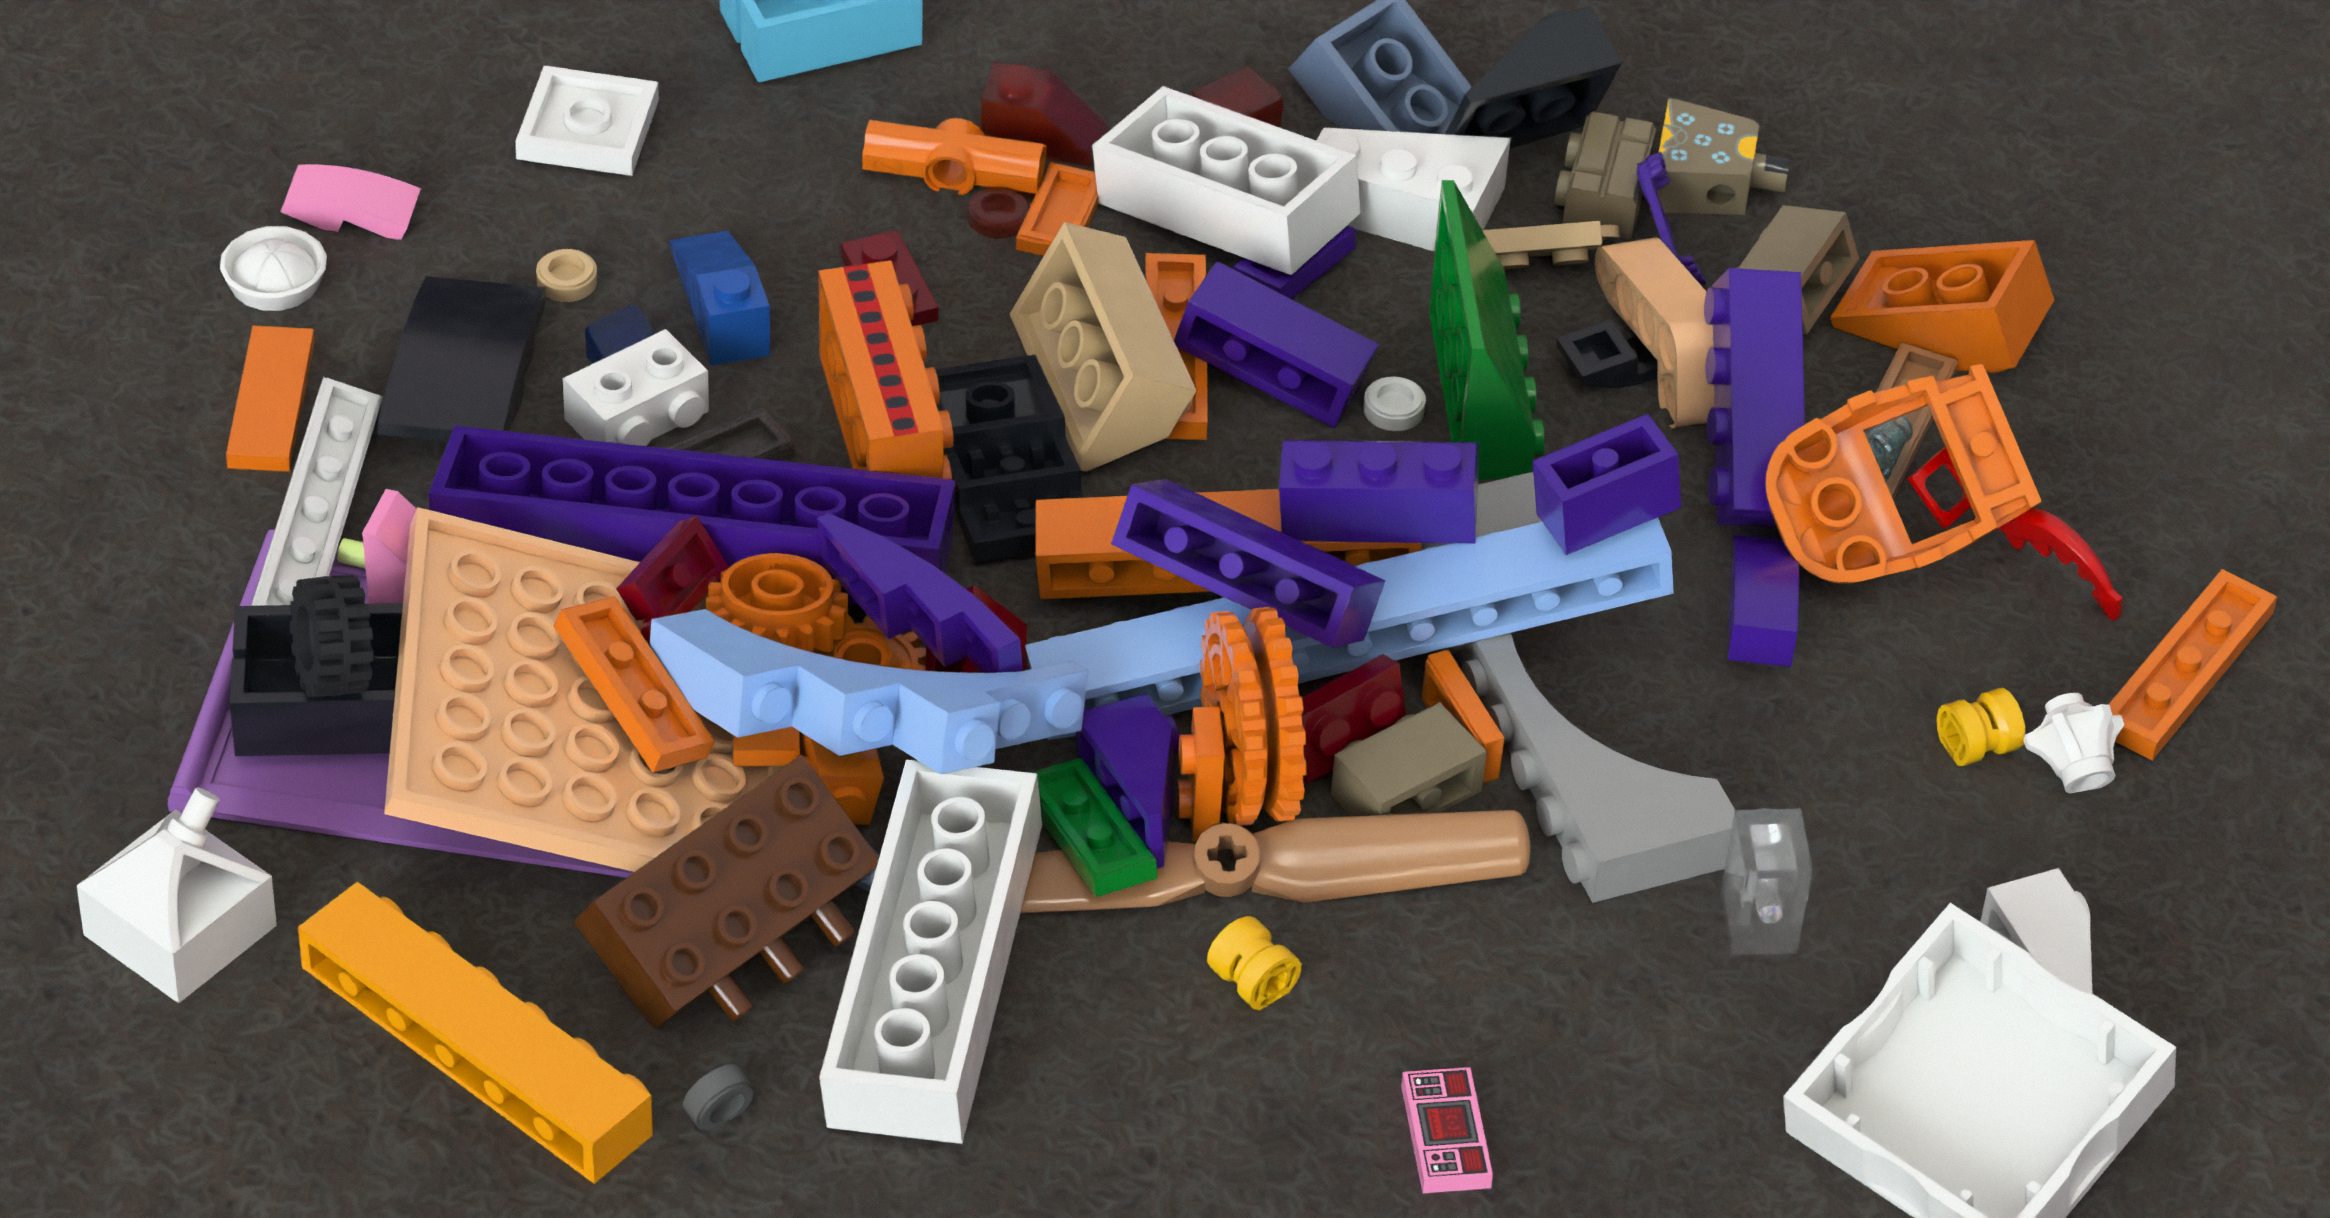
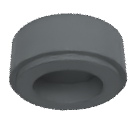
[683,1064,754,1131]

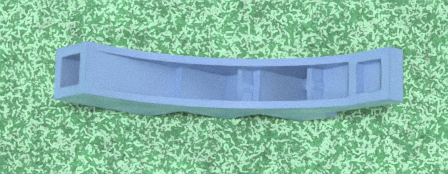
[649,609,1088,774]

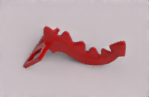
[1907,446,2122,620]

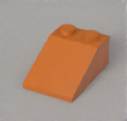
[1830,240,2054,373]

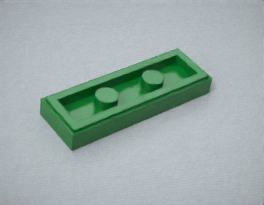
[1030,758,1158,897]

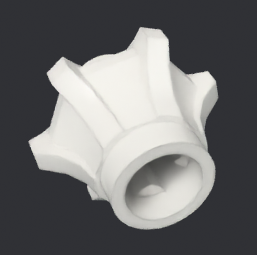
[2023,693,2124,793]

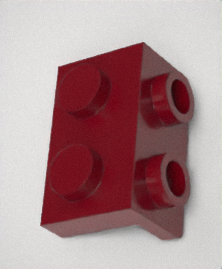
[1302,654,1406,784]

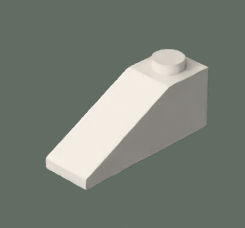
[1980,868,2092,994]

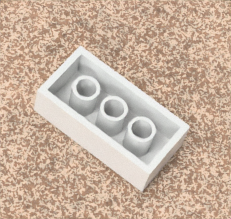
[1092,86,1360,275]

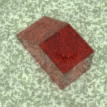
[981,62,1107,167]

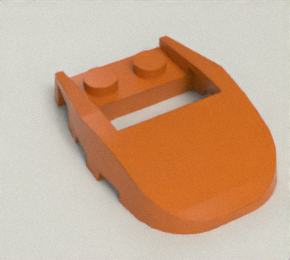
[1765,363,2042,584]

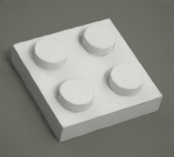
[516,66,659,176]

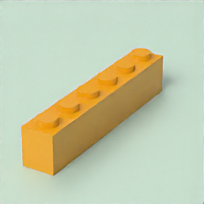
[298,882,653,1184]

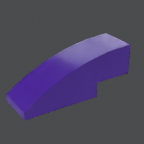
[1728,534,1799,667]

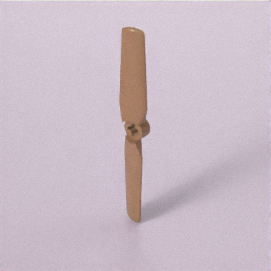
[1020,810,1531,913]

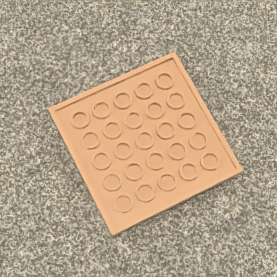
[384,507,784,872]

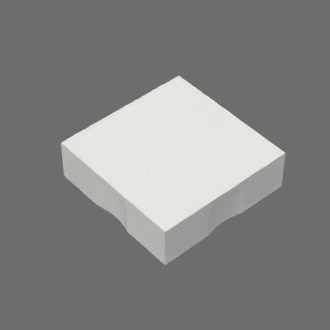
[1783,903,2176,1218]

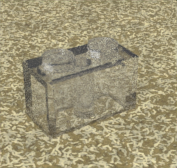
[1720,808,1813,955]

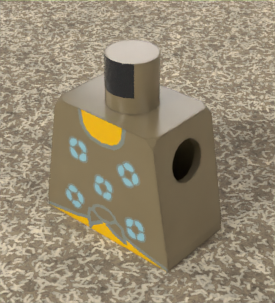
[1650,98,1790,215]

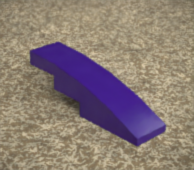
[817,513,1023,673]

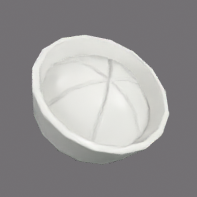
[220,226,327,311]

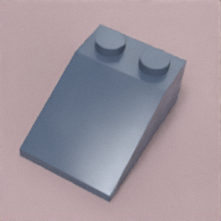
[1288,0,1472,134]

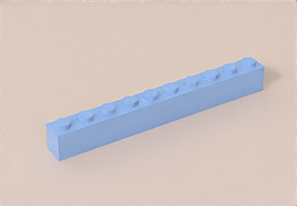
[1025,517,1674,740]

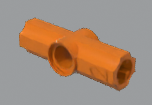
[862,118,1046,195]

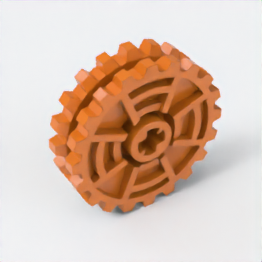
[1200,607,1306,826]

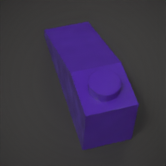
[1076,694,1179,869]

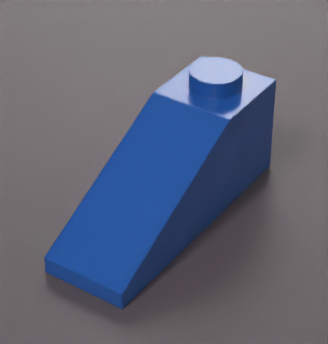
[669,231,770,366]

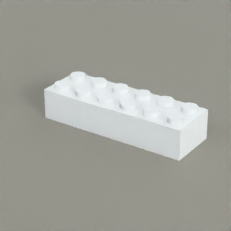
[819,759,1042,1144]

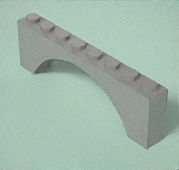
[1421,472,1744,903]

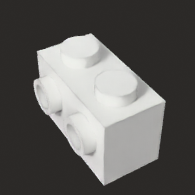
[563,329,709,446]

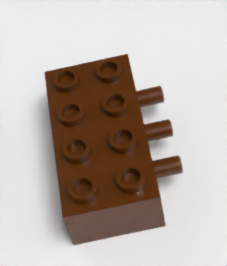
[573,754,879,1029]

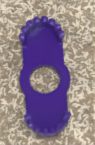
[1636,152,1707,286]

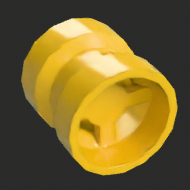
[1936,688,2025,766]
[1207,916,1302,1010]

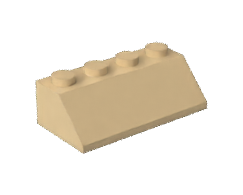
[1009,222,1197,471]

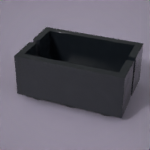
[229,603,403,756]

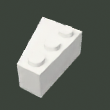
[1316,128,1510,251]

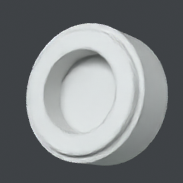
[1363,377,1426,431]

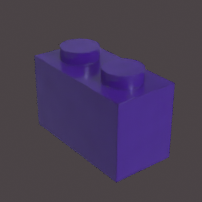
[1532,414,1681,555]

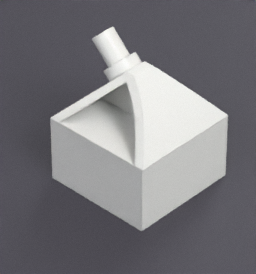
[77,787,277,1003]

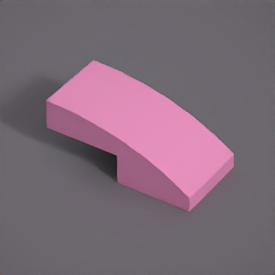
[280,164,421,240]

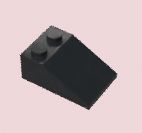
[1445,7,1622,149]

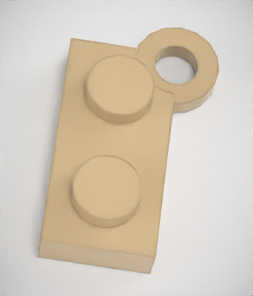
[1482,221,1620,270]

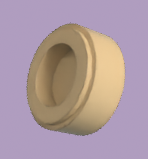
[536,249,597,302]

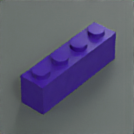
[1704,268,1805,526]
[1111,479,1386,648]

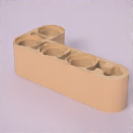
[1595,237,1715,429]

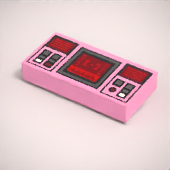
[1401,1067,1493,1193]

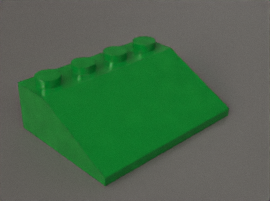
[1428,180,1545,480]

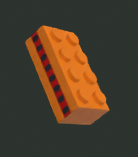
[819,260,953,480]

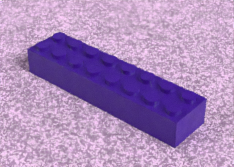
[429,425,956,606]

